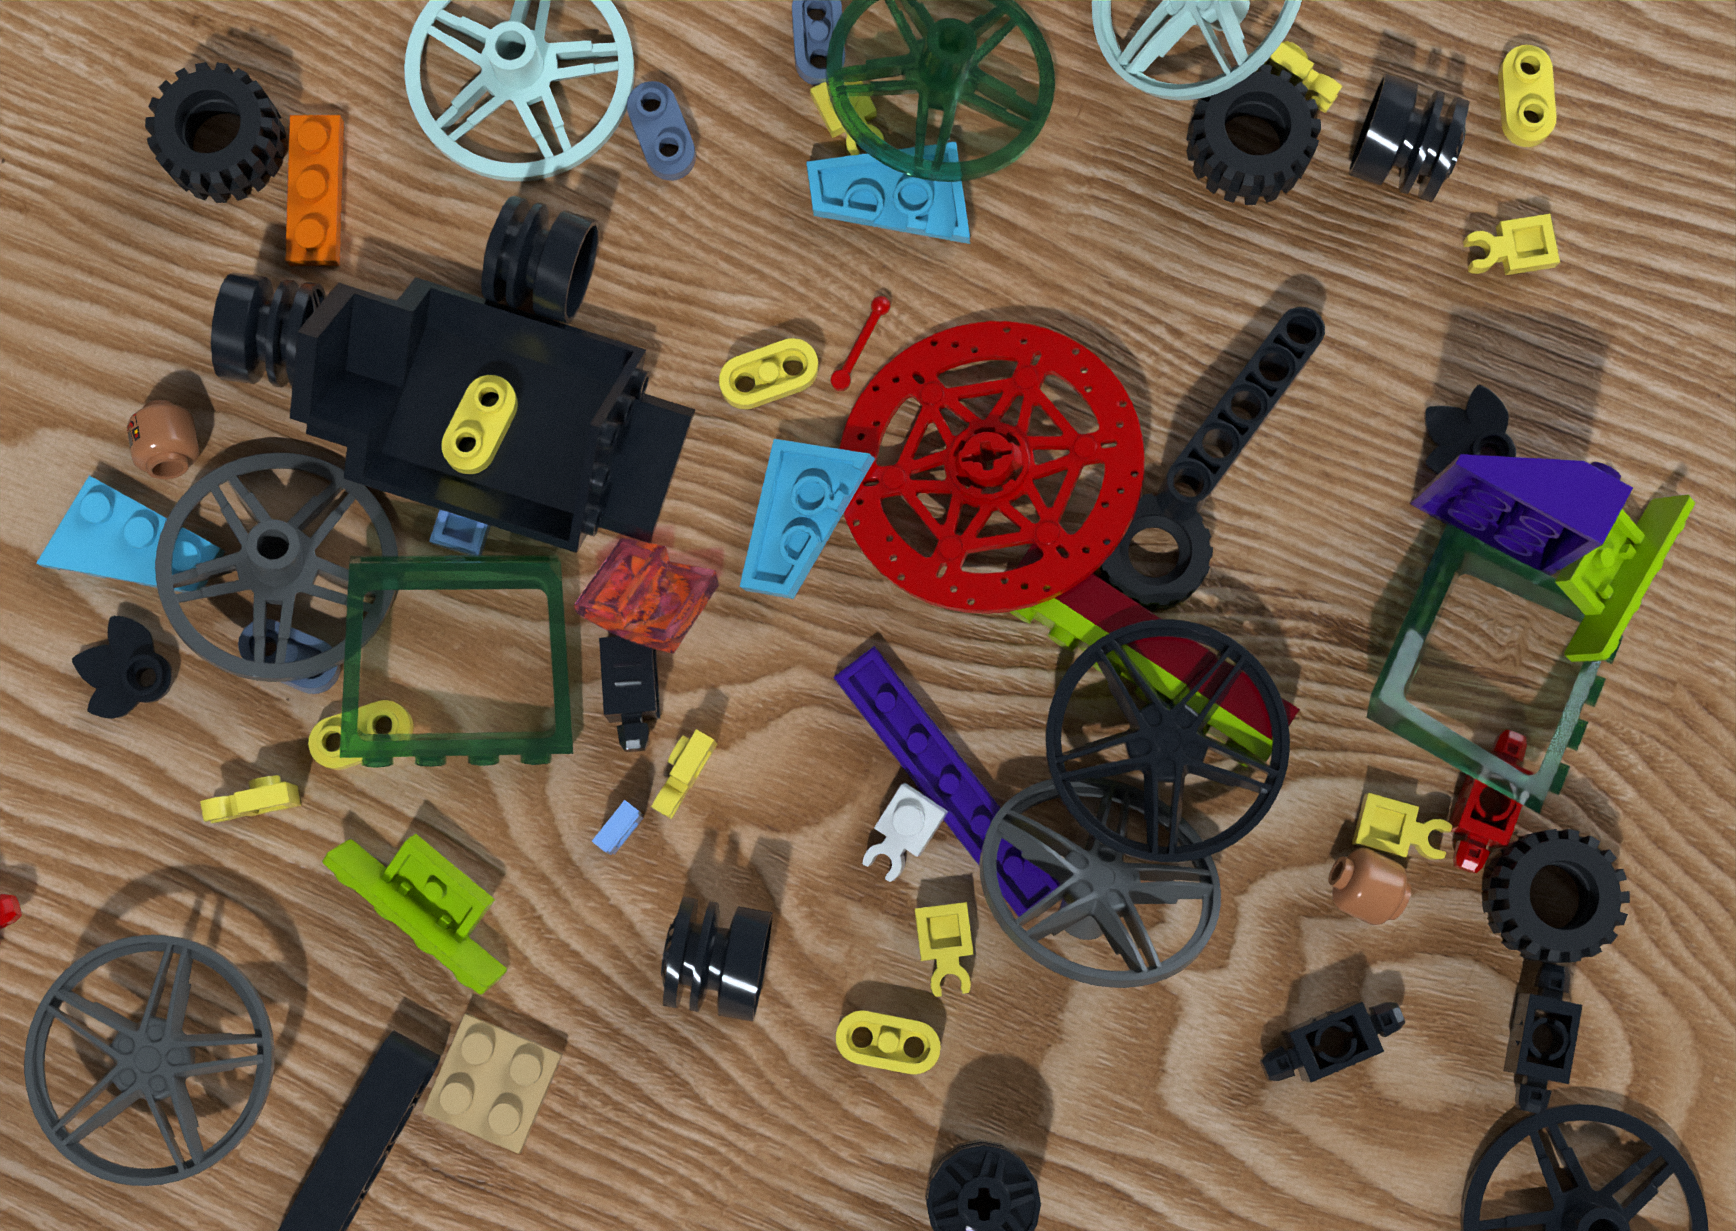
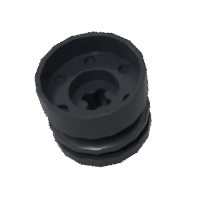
[1348,73,1469,202]
[481,196,600,324]
[211,272,326,388]
[661,897,773,1022]
[925,1139,1041,1231]

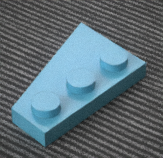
[806,142,970,244]
[739,439,875,599]
[36,475,226,593]

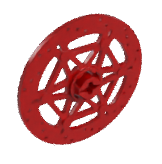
[839,321,1145,614]

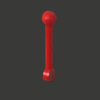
[831,296,891,391]

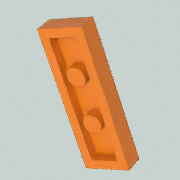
[285,115,344,266]

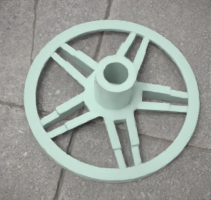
[404,0,635,181]
[1092,0,1302,100]

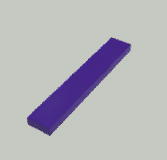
[833,646,1060,917]

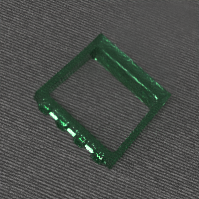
[1366,523,1623,814]
[340,555,573,768]

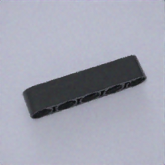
[1157,307,1325,520]
[278,1030,441,1231]

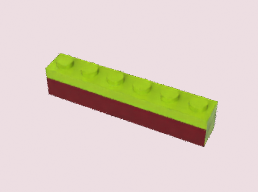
[1006,543,1300,767]

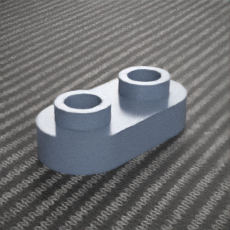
[792,0,845,86]
[627,81,696,181]
[238,619,341,694]

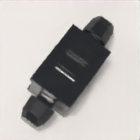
[599,605,661,752]
[1503,963,1583,1115]
[1259,1001,1405,1083]

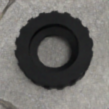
[1099,493,1213,611]

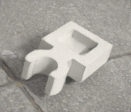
[862,783,948,882]

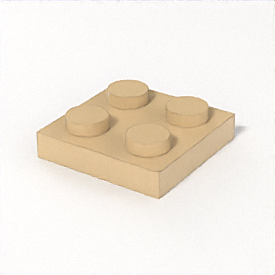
[422,1014,563,1154]

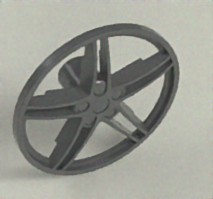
[155,453,399,682]
[979,777,1221,988]
[24,935,275,1186]

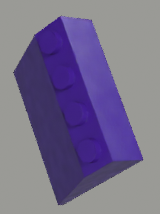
[1410,454,1633,579]

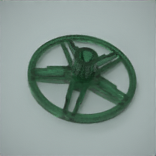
[825,0,1055,182]

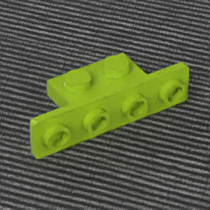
[1555,494,1695,662]
[322,834,507,995]

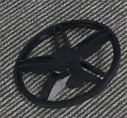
[1045,619,1290,863]
[1460,1104,1709,1231]

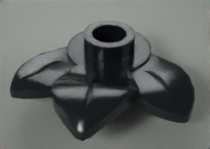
[1425,384,1516,475]
[72,616,173,719]

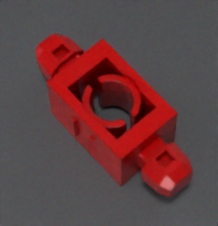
[1449,729,1534,874]

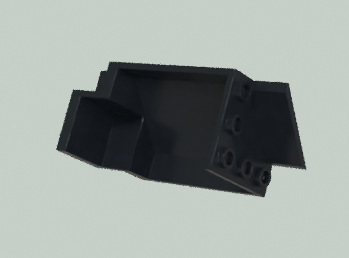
[289,277,696,553]

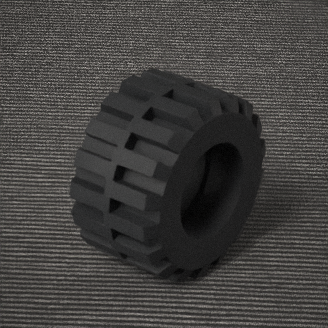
[145,62,286,203]
[1186,64,1321,205]
[1482,829,1630,963]

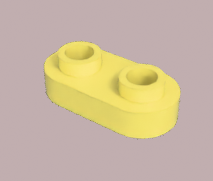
[1498,45,1556,147]
[719,338,818,409]
[442,375,518,474]
[308,700,414,770]
[836,1010,941,1074]

